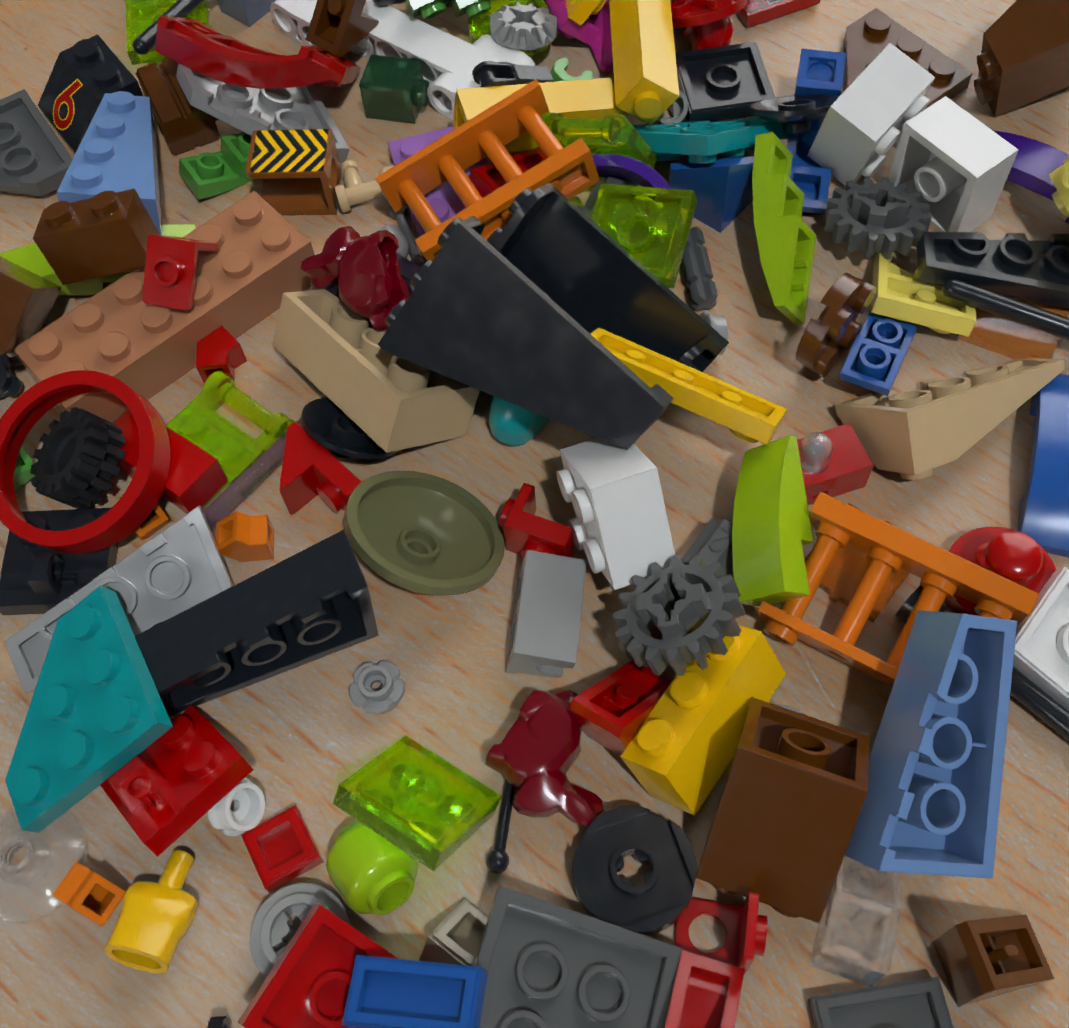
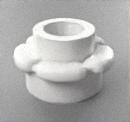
[207,777,265,836]

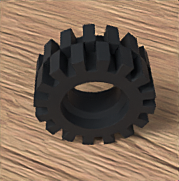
[30,407,126,509]

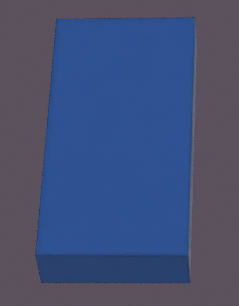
[342,955,488,1028]

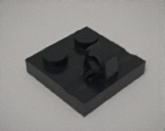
[0,508,119,615]

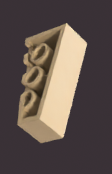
[272,289,480,453]

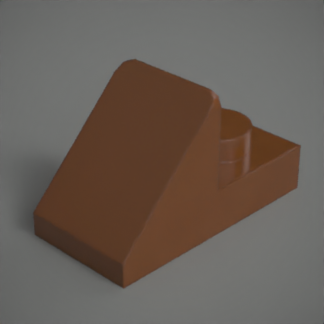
[305,0,379,58]

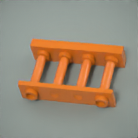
[375,79,600,262]
[758,492,1040,687]

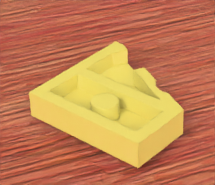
[871,252,976,337]

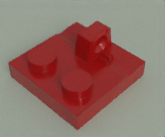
[100,705,253,857]
[238,904,398,1028]

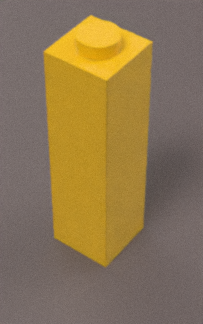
[609,0,679,125]
[453,78,625,152]

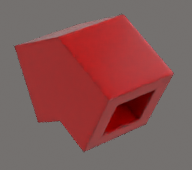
[196,325,247,385]

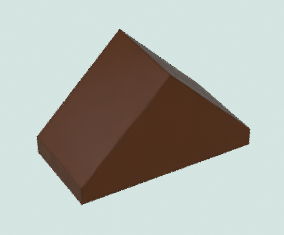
[932,915,1055,1007]

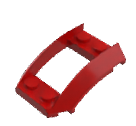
[155,15,360,89]

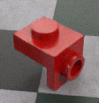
[499,483,573,558]

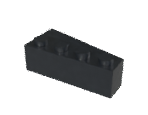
[135,530,379,716]

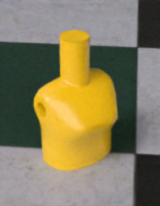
[104,850,197,974]

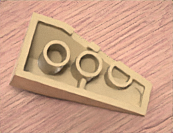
[835,357,1065,480]

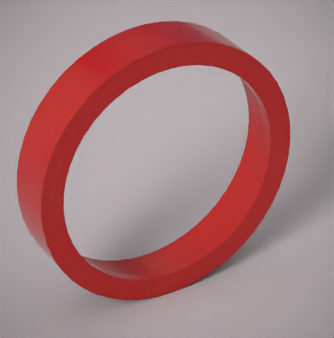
[0,370,171,554]

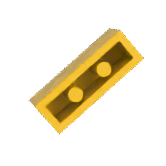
[620,625,786,815]

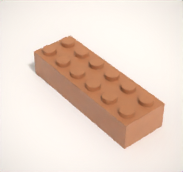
[13,191,315,423]

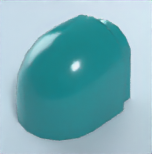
[489,396,550,446]

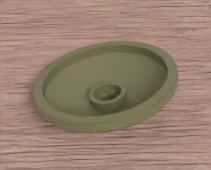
[344,471,504,596]

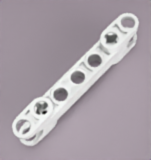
[270,0,536,120]

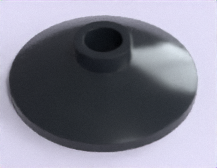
[750,95,839,134]
[300,398,396,459]

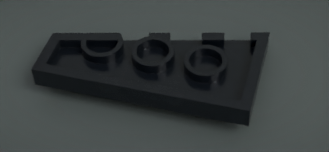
[917,232,1069,308]

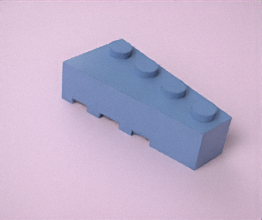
[57,91,162,235]
[845,610,1017,879]

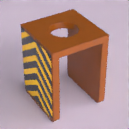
[246,129,342,216]

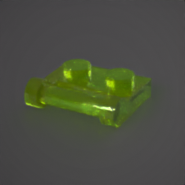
[540,112,658,168]
[165,371,294,493]

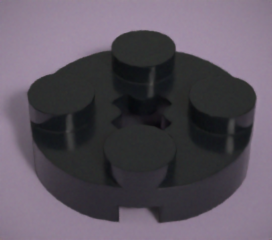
[572,806,697,936]

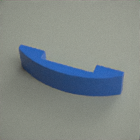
[786,49,846,214]
[1017,373,1069,557]

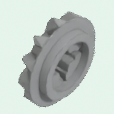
[489,2,557,51]
[250,883,349,977]

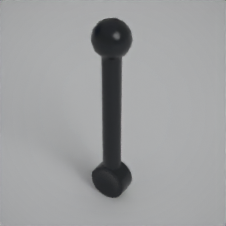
[486,778,516,873]

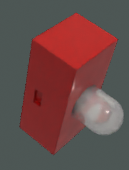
[797,423,874,505]

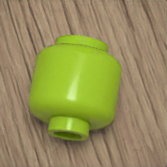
[326,820,418,915]

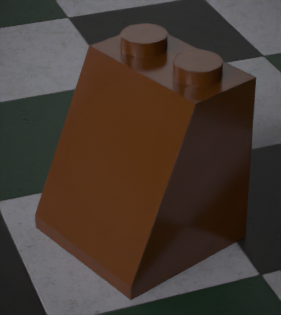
[974,0,1069,118]
[696,697,870,924]

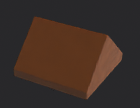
[0,256,62,355]

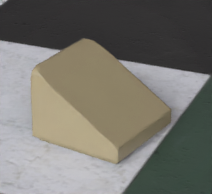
[419,899,488,966]

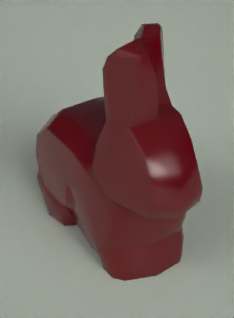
[300,226,410,332]
[485,690,604,827]

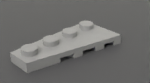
[4,506,233,694]

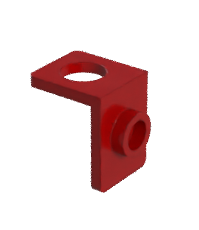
[142,234,218,310]
[674,891,768,974]

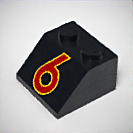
[38,34,143,155]

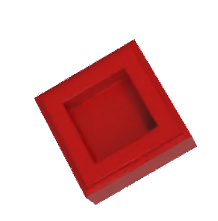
[241,805,324,893]

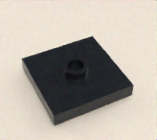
[675,42,776,122]

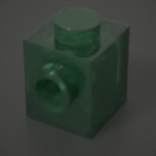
[359,55,430,124]

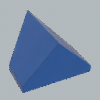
[669,156,754,233]

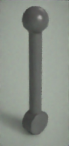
[389,205,426,267]

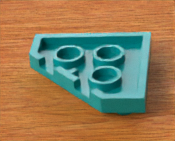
[600,118,790,163]
[5,585,173,833]

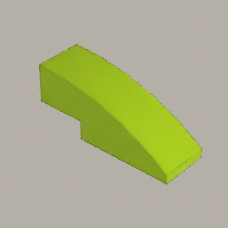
[732,435,814,607]

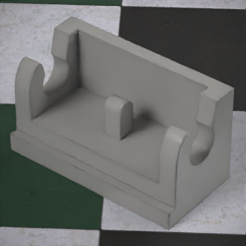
[505,550,587,678]

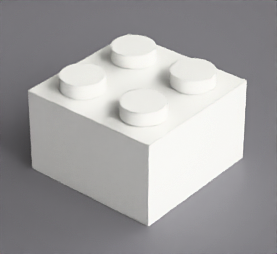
[807,43,935,186]
[889,96,1019,232]
[557,438,675,590]

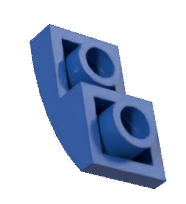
[839,311,917,396]

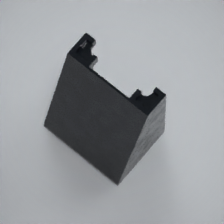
[378,183,729,450]

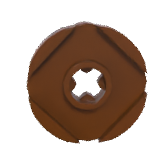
[796,273,877,377]

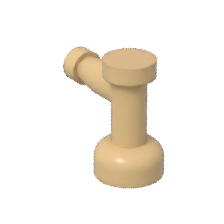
[335,160,394,213]

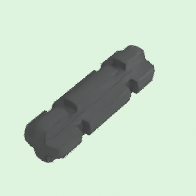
[680,226,718,311]

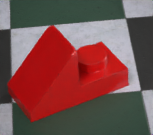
[280,421,361,515]
[570,660,672,756]

